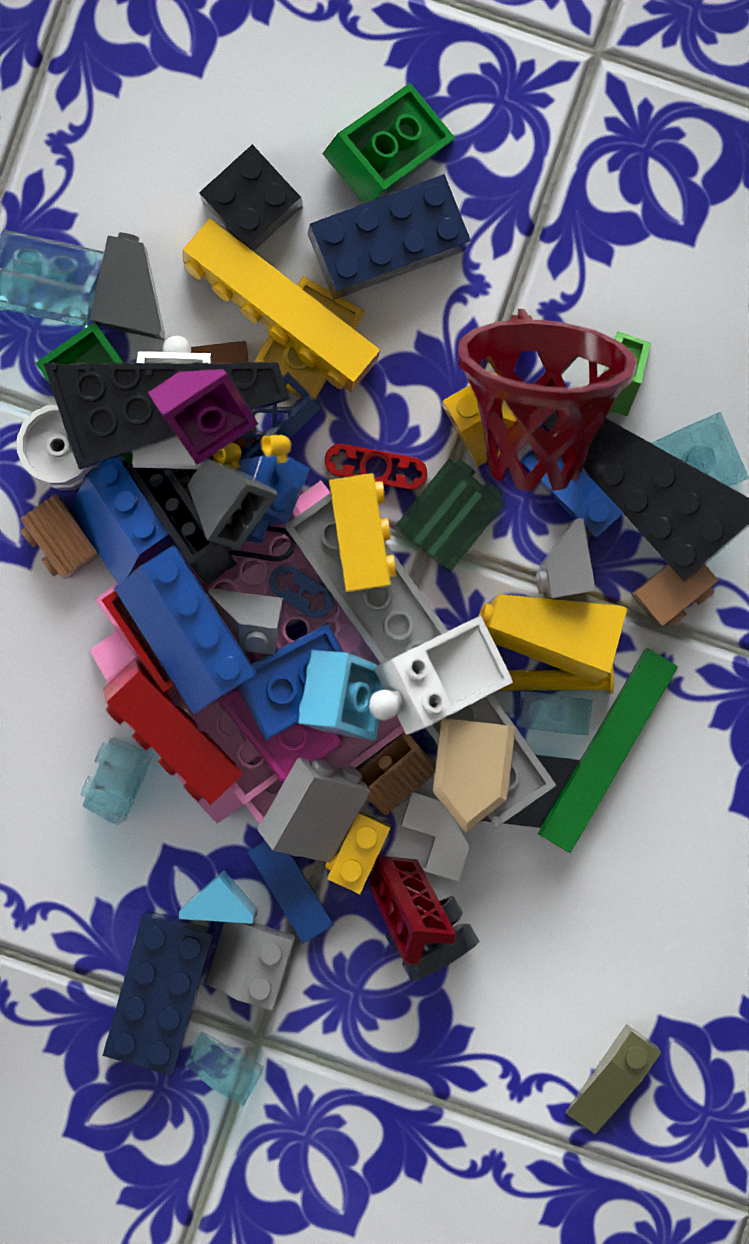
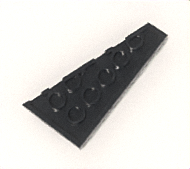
[43,362,290,470]
[543,410,749,582]

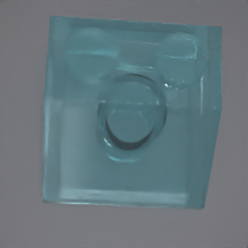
[652,412,749,487]
[80,737,154,825]

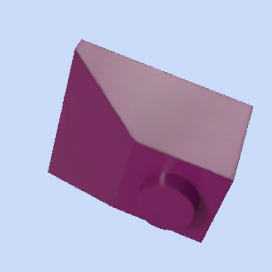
[148,370,259,465]

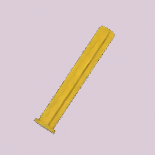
[497,665,614,694]

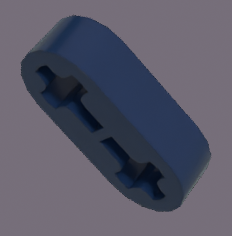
[269,565,333,618]

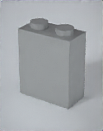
[257,757,371,863]

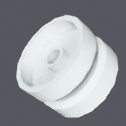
[17,405,103,491]

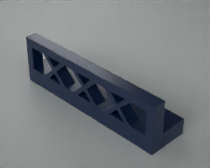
[185,372,320,478]

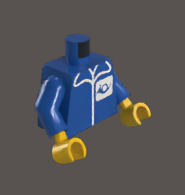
[212,435,310,543]

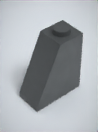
[89,232,165,340]
[187,458,278,550]

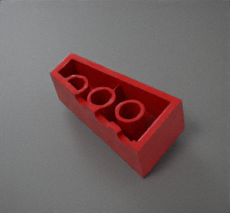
[103,658,243,806]

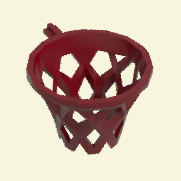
[457,308,637,491]

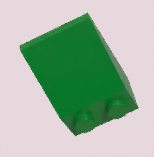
[322,83,455,204]

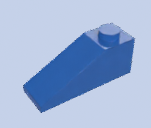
[520,450,623,540]

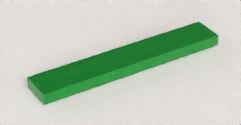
[537,648,678,853]

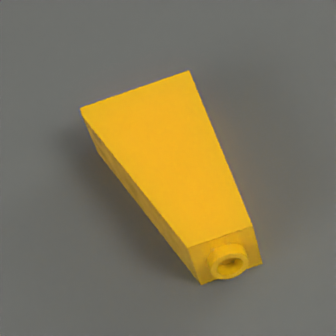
[478,594,627,683]

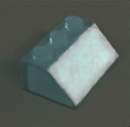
[0,229,104,327]

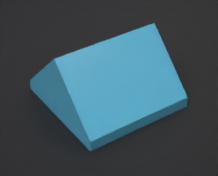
[179,870,257,924]

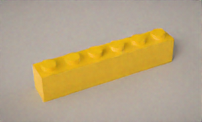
[183,218,380,393]

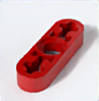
[325,444,427,491]

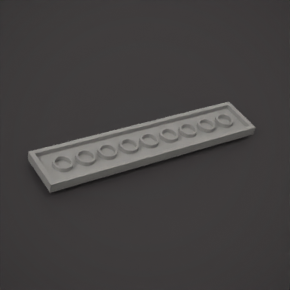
[284,493,556,828]

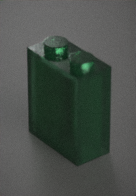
[395,458,506,572]

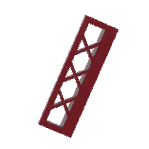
[369,856,456,965]

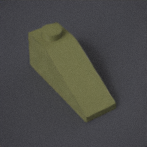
[565,1024,662,1134]

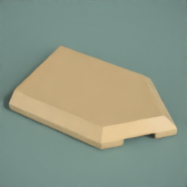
[433,718,515,833]

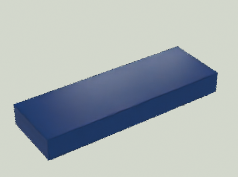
[247,840,334,944]

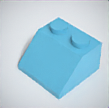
[298,650,384,741]

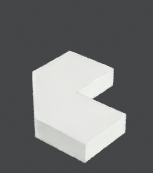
[401,792,470,882]

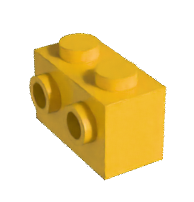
[324,811,391,894]

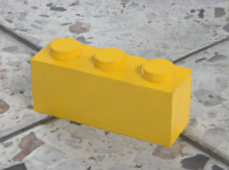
[329,473,397,592]

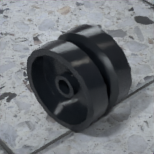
[386,896,480,981]

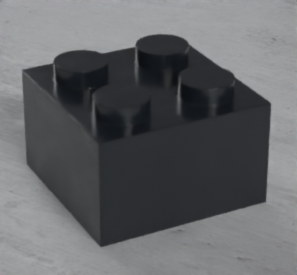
[199,144,303,252]

